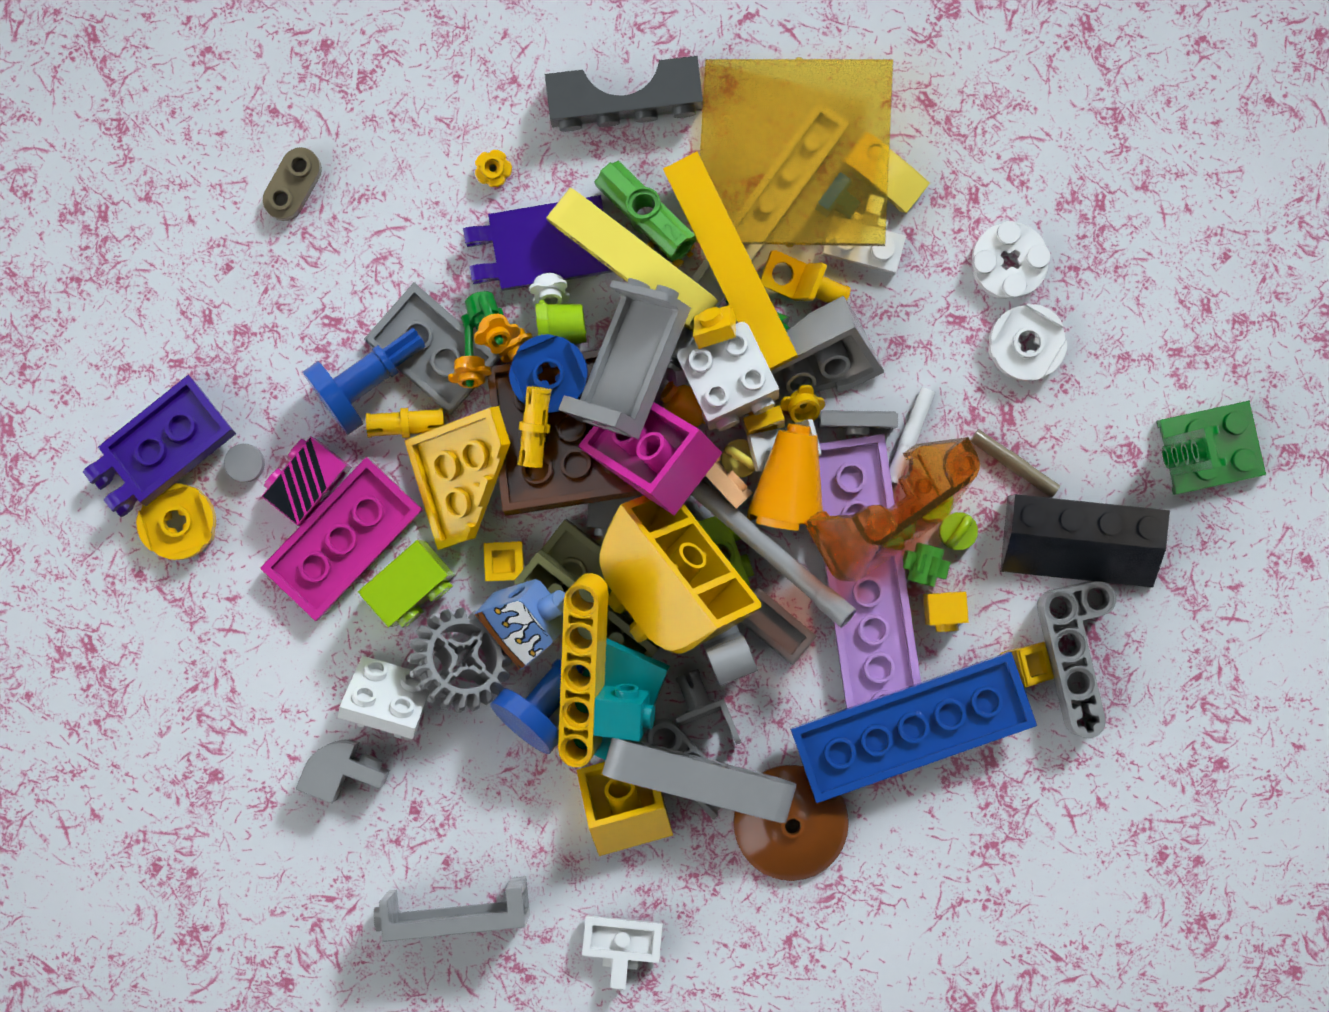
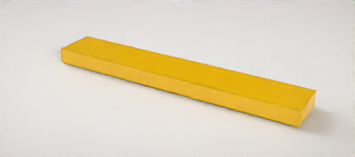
[663,151,799,371]

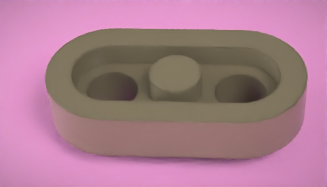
[263,147,322,221]

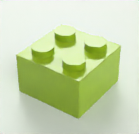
[358,540,456,628]

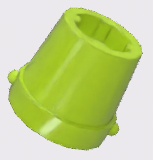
[535,300,587,345]

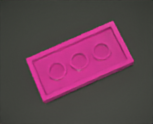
[260,457,423,621]

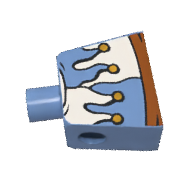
[474,579,565,670]

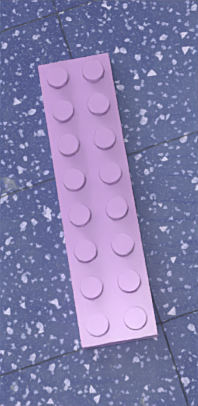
[819,434,921,708]

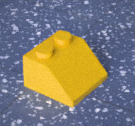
[576,762,673,856]

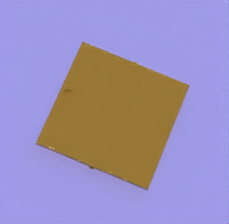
[696,57,894,247]

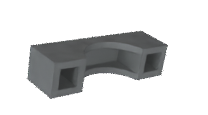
[545,56,703,132]

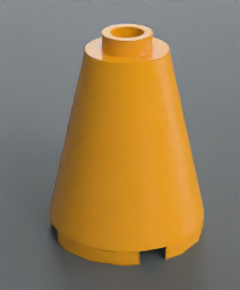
[747,423,824,532]

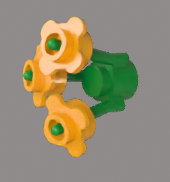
[448,291,533,388]

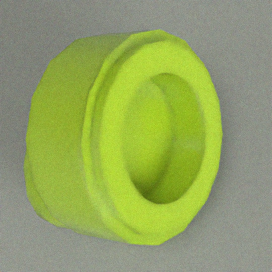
[939,512,978,550]

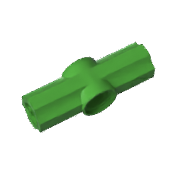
[594,160,697,262]

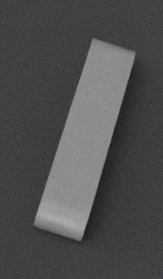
[602,738,797,823]

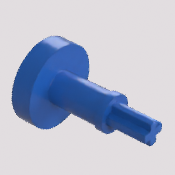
[302,328,426,435]
[490,659,585,754]

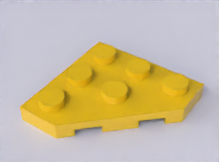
[404,406,510,550]

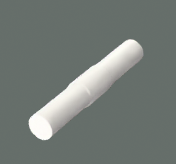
[889,387,935,485]

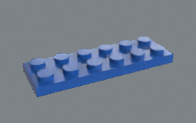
[790,652,1037,803]

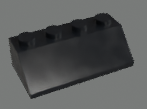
[1000,494,1170,587]

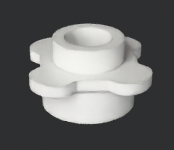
[529,273,570,305]

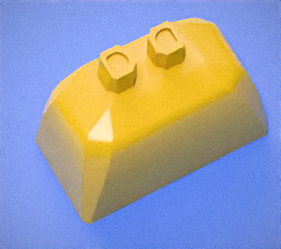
[599,496,762,654]

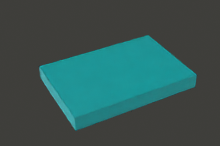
[573,638,670,760]

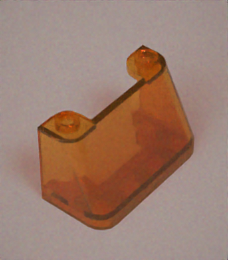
[804,437,980,581]

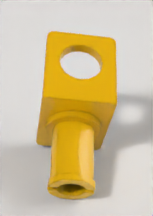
[760,250,851,303]

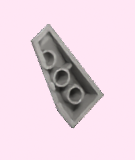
[743,296,884,416]

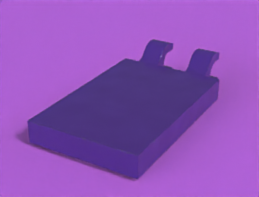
[463,195,613,291]
[83,375,236,517]

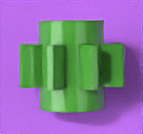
[903,543,951,587]

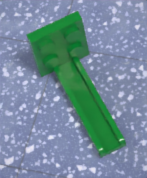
[1157,400,1266,495]

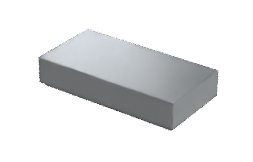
[741,587,817,665]

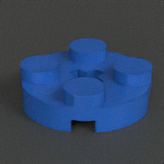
[509,334,588,413]

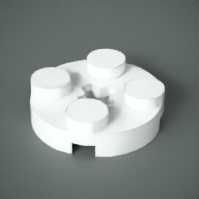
[971,221,1050,299]
[988,304,1067,381]

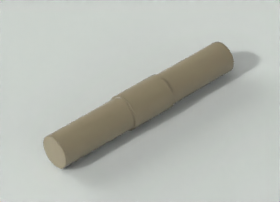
[970,429,1060,498]

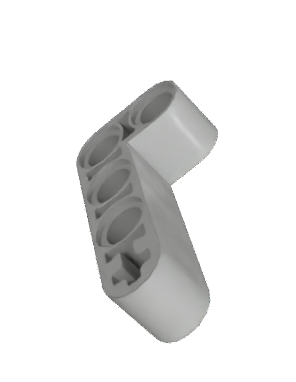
[1037,581,1116,738]
[702,625,758,686]

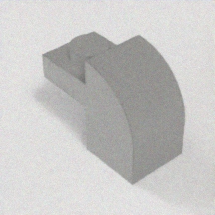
[296,740,390,804]

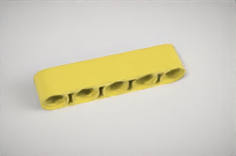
[546,188,719,332]

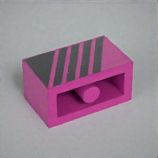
[262,436,352,526]

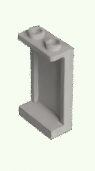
[558,278,691,439]
[374,876,530,942]

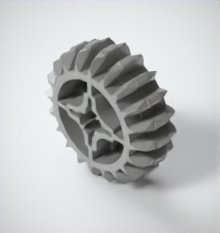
[407,607,512,713]

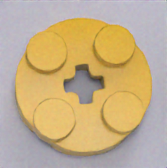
[136,483,217,560]

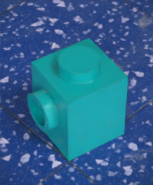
[594,684,655,742]

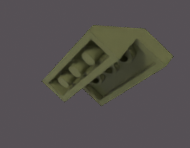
[513,518,660,658]

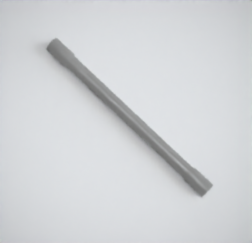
[691,479,857,628]

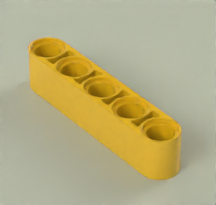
[558,573,609,768]

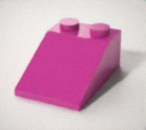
[578,402,722,516]

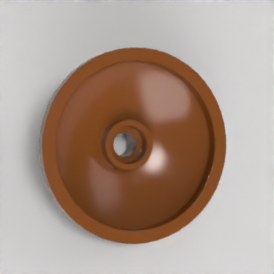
[733,765,849,881]

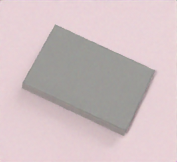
[364,282,501,415]

